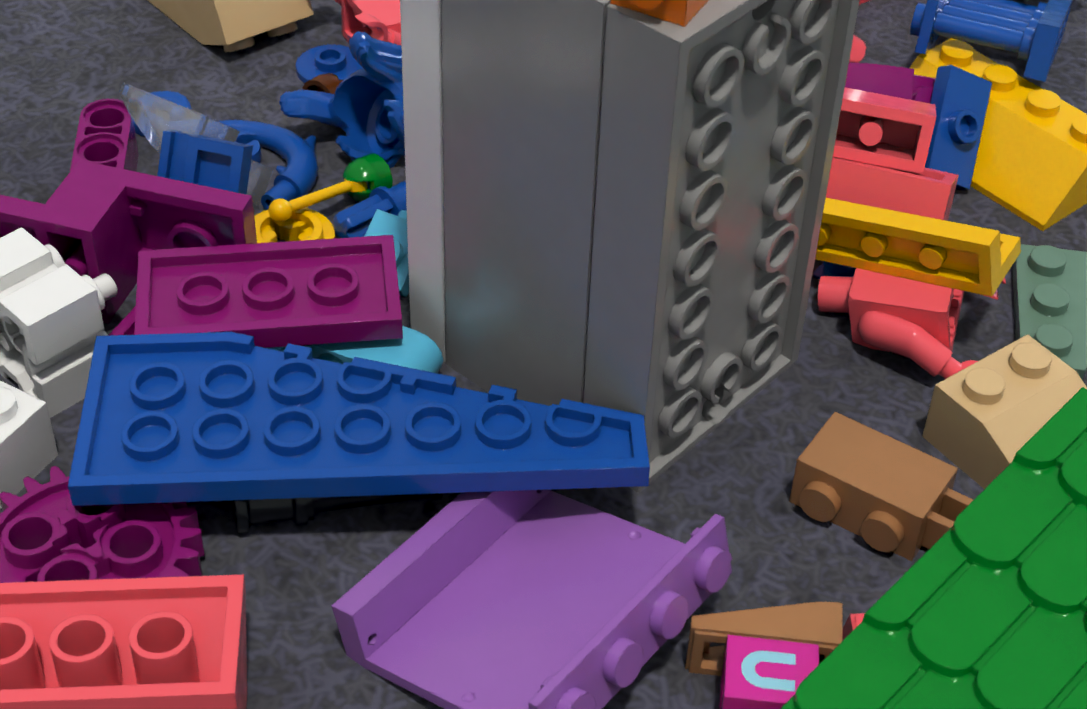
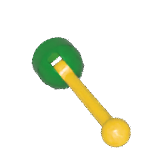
[268,153,393,222]

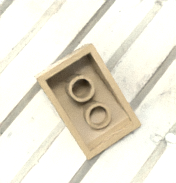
[148,0,314,52]
[922,334,1087,489]

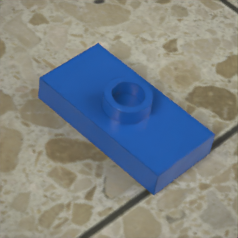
[925,65,992,190]

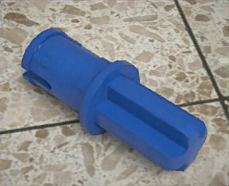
[333,180,407,238]

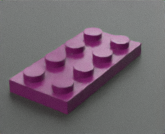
[134,235,403,348]

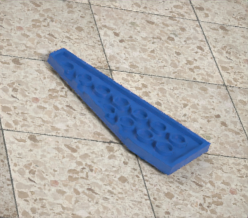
[68,332,650,506]

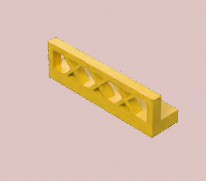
[815,198,1021,297]

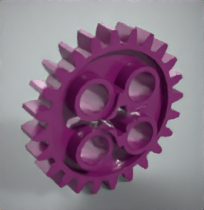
[0,466,205,583]

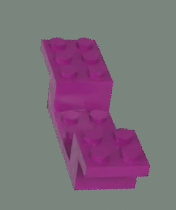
[0,160,257,324]

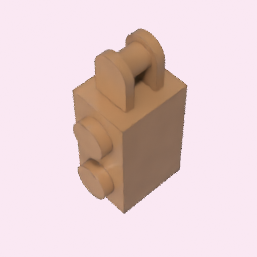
[789,412,973,561]

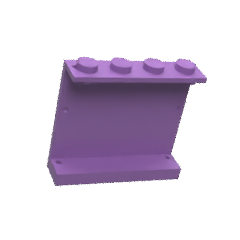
[332,490,732,709]

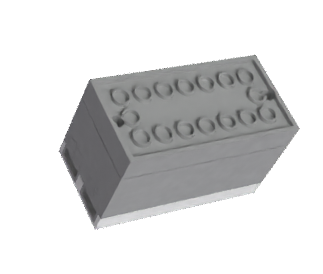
[400,0,860,493]

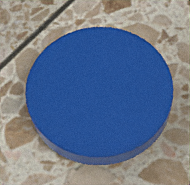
[296,45,363,83]

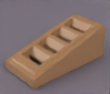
[685,602,843,676]

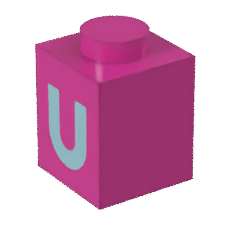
[719,635,819,709]

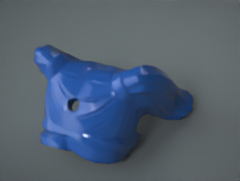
[279,31,405,168]

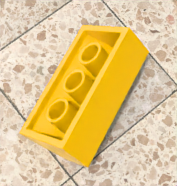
[909,38,1087,231]

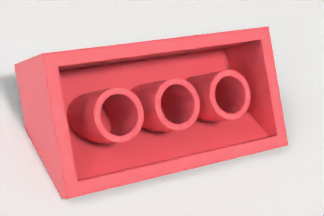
[0,574,247,709]

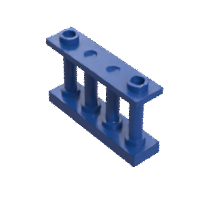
[910,0,1073,82]

